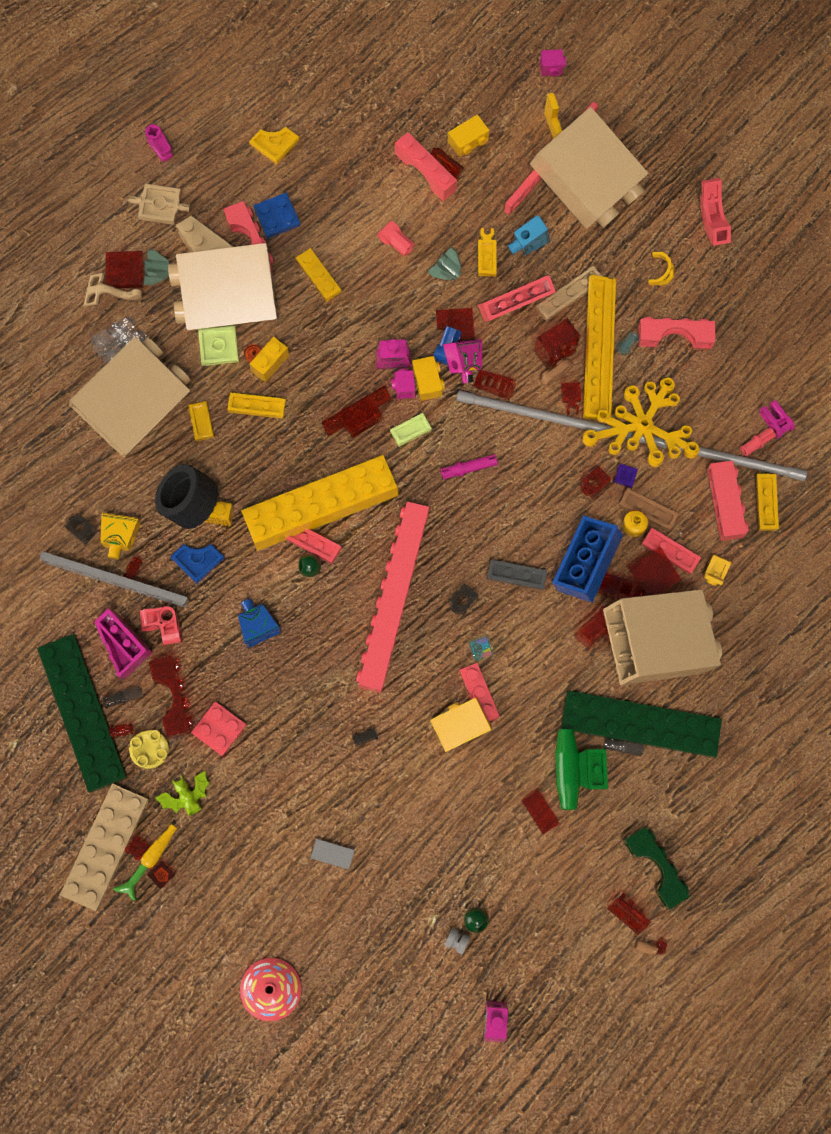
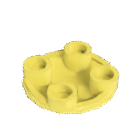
[129,730,169,769]

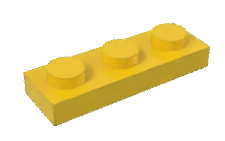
[295,248,341,302]
[227,393,286,419]
[756,474,779,531]

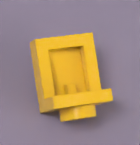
[704,554,731,586]

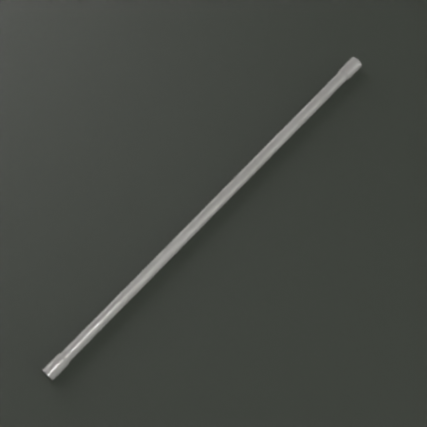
[456,390,807,481]

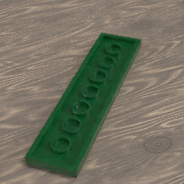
[37,634,127,793]
[561,690,722,758]

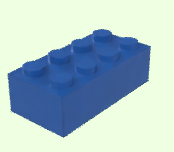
[552,515,623,603]

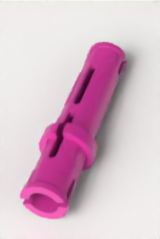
[440,454,498,480]

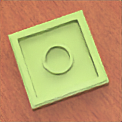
[198,326,239,366]

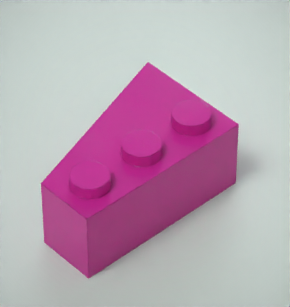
[94,608,153,679]

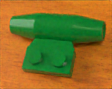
[555,729,608,810]

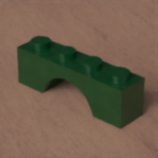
[623,827,690,910]

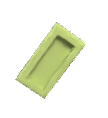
[390,413,432,447]

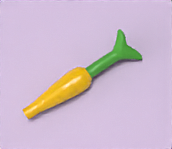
[113,824,177,901]

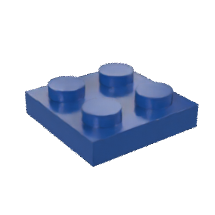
[253,192,300,239]

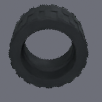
[155,464,218,529]

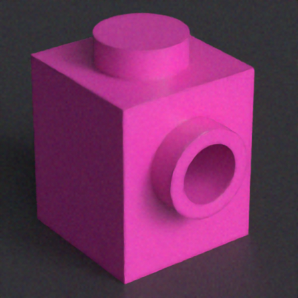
[540,49,567,76]
[391,369,415,399]

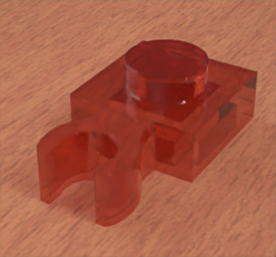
[561,382,582,415]

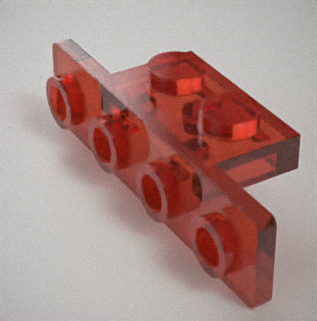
[322,386,391,438]

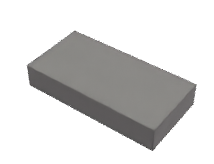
[311,839,355,870]

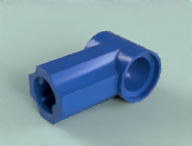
[433,326,462,366]

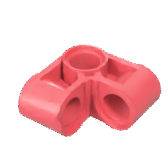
[139,606,182,646]

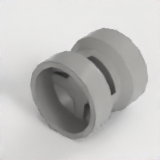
[444,927,471,955]

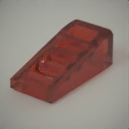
[473,370,516,400]

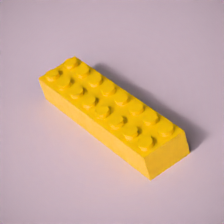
[241,455,398,551]

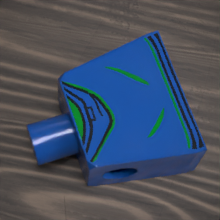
[238,599,281,648]

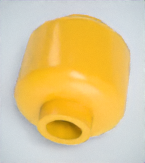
[622,510,648,537]

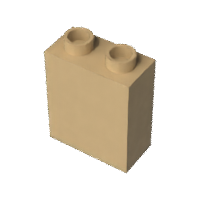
[530,107,649,229]
[168,243,278,330]
[69,337,191,458]
[603,590,722,685]

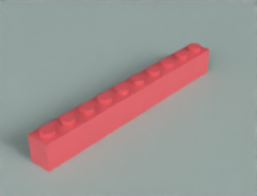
[356,502,429,693]

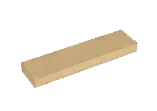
[535,265,602,322]

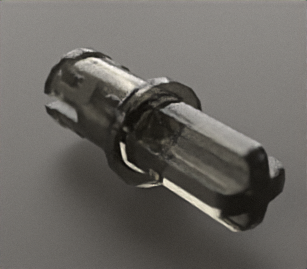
[102,686,143,709]
[604,737,644,756]

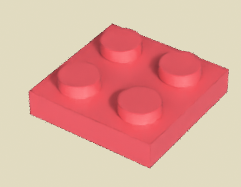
[191,702,247,757]

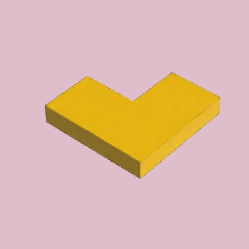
[544,93,562,139]

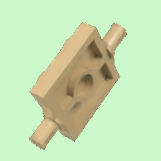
[128,184,191,225]

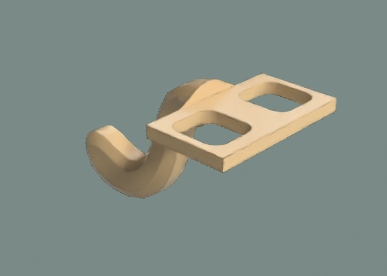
[84,273,143,307]

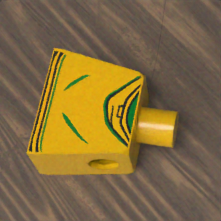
[101,513,141,560]

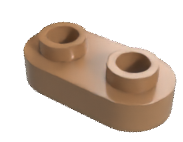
[540,358,574,387]

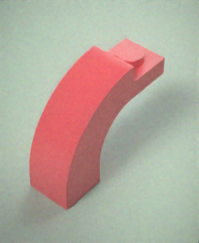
[700,178,731,246]

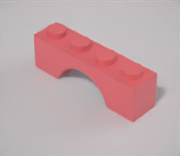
[395,132,457,202]
[223,201,274,271]
[638,317,715,349]

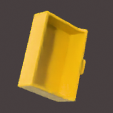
[430,697,493,752]

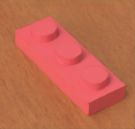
[641,528,701,575]
[286,529,342,564]
[459,663,500,722]

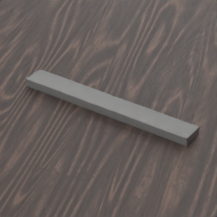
[40,551,190,608]

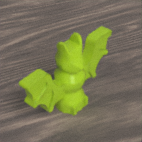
[155,771,210,816]

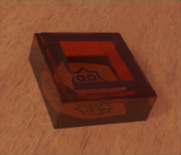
[147,861,176,890]

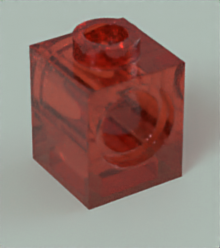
[580,466,611,499]

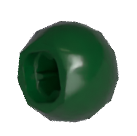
[299,553,321,578]
[464,907,489,933]

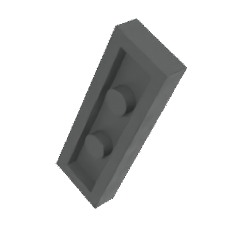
[487,560,547,590]

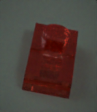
[431,147,464,182]
[607,893,651,935]

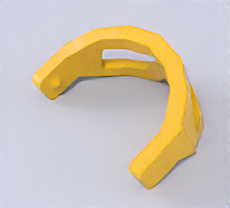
[648,252,675,286]

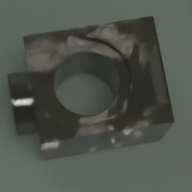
[65,513,98,546]
[449,583,479,617]

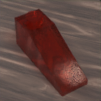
[597,573,646,601]

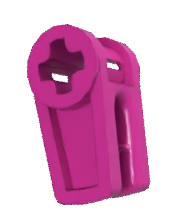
[145,124,173,162]
[759,400,795,439]

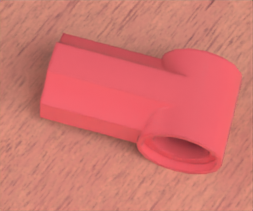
[377,221,415,257]

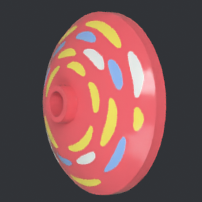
[240,958,302,1021]

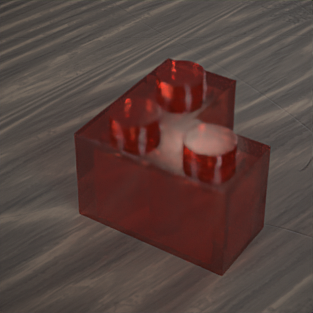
[574,606,611,650]

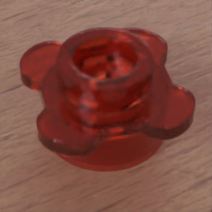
[125,836,149,861]

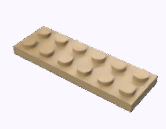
[60,784,149,911]

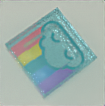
[468,636,493,661]

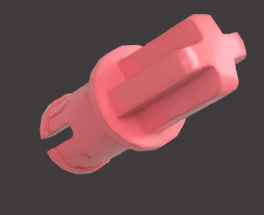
[740,428,776,457]

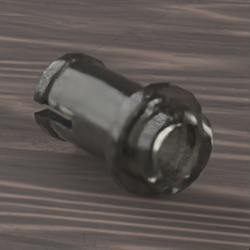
[352,727,378,747]

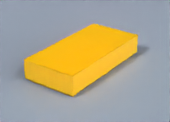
[188,401,214,441]

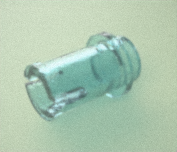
[617,331,639,355]

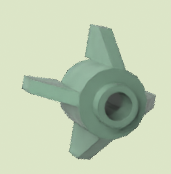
[428,246,462,281]
[143,249,169,286]

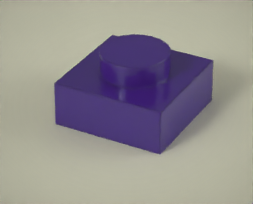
[614,464,638,489]

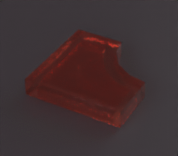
[436,308,475,342]

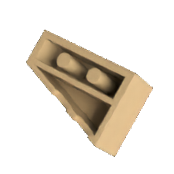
[176,216,233,252]

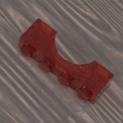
[148,656,194,740]

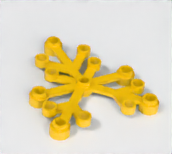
[582,378,700,467]

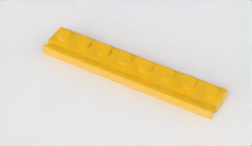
[583,275,616,420]

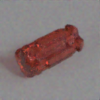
[123,557,142,580]
[109,723,134,738]

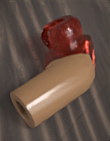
[636,940,668,955]

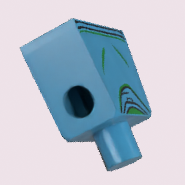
[507,215,550,255]

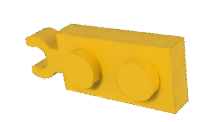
[478,228,497,277]

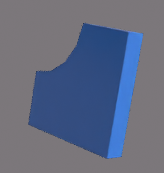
[170,544,225,584]

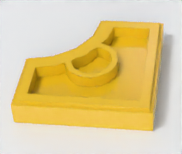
[249,127,300,165]

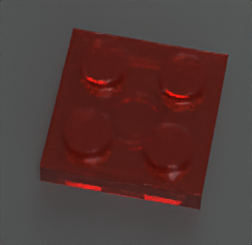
[105,251,143,289]
[628,547,681,596]

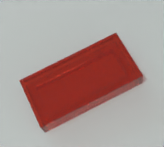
[521,790,560,835]

